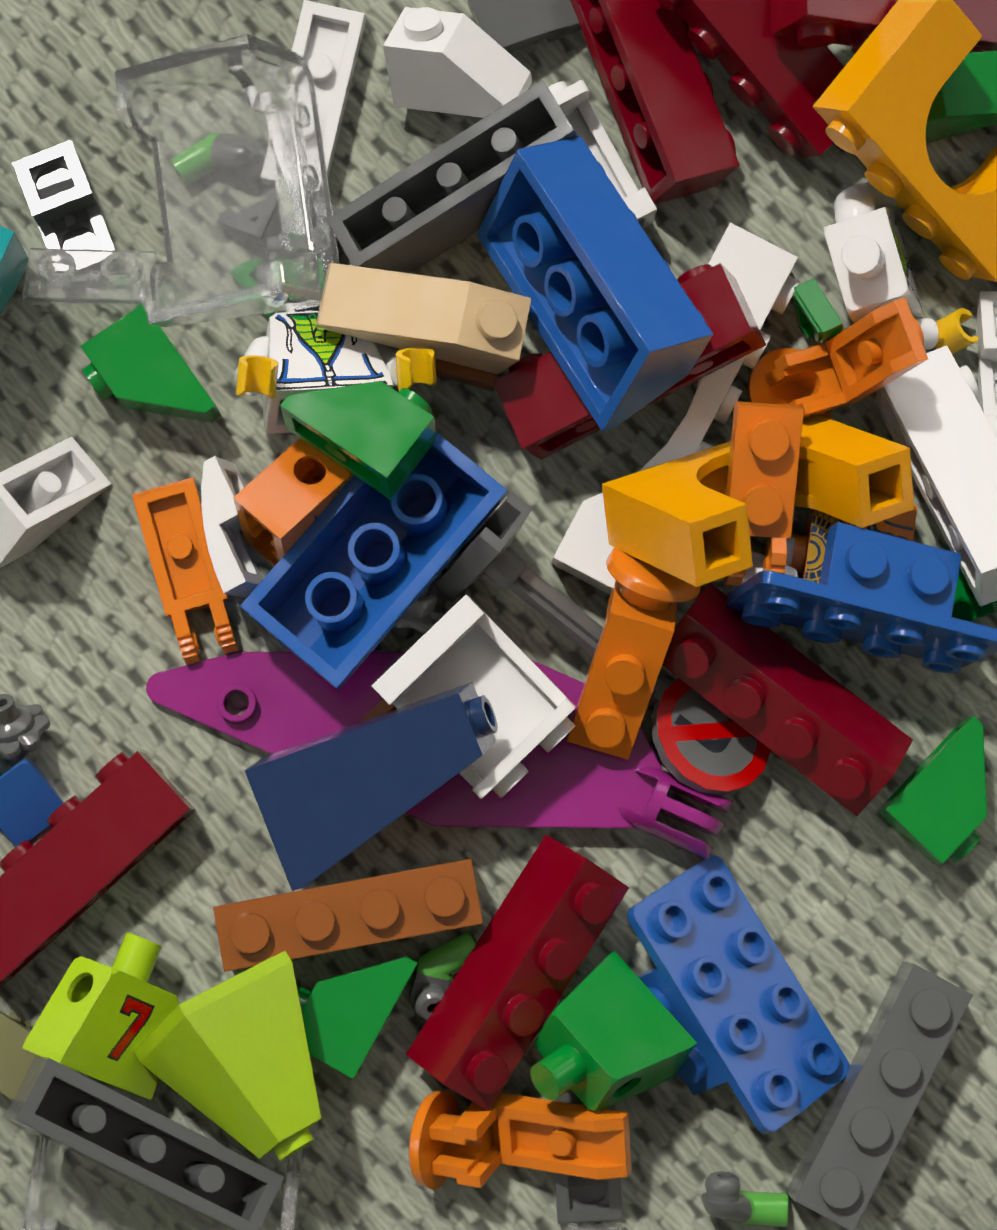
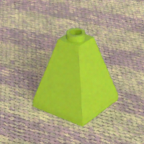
[133,951,321,1161]

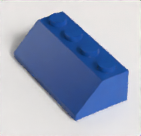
[476,136,713,432]
[240,432,509,690]

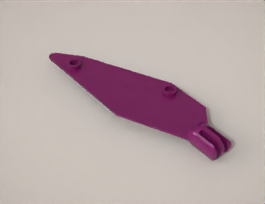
[146,652,733,860]

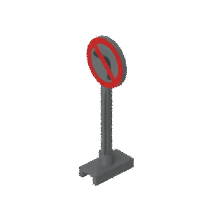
[435,492,771,796]

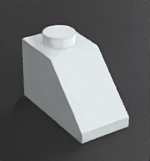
[383,7,532,118]
[0,437,112,568]

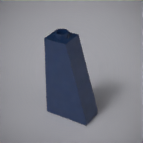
[244,682,498,891]

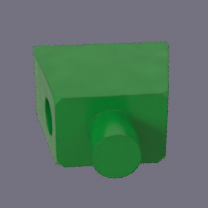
[530,951,697,1112]

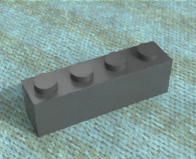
[326,80,577,273]
[786,961,973,1230]
[4,1056,285,1230]

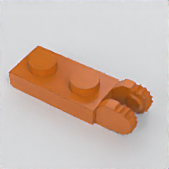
[724,401,804,586]
[132,477,239,665]

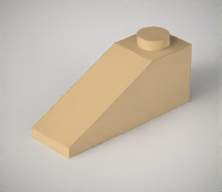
[315,263,532,375]

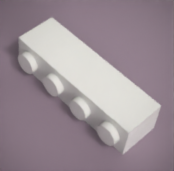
[876,346,997,607]

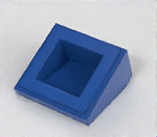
[0,758,64,846]

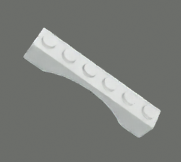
[552,222,800,594]

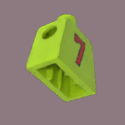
[22,932,179,1100]

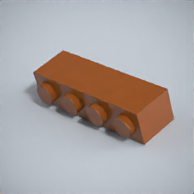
[213,859,483,972]

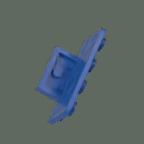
[726,522,997,674]
[627,855,850,1134]

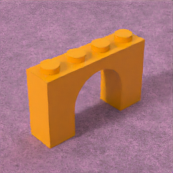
[813,0,997,282]
[602,415,914,587]

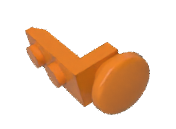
[747,297,928,419]
[567,547,701,760]
[409,1090,632,1190]

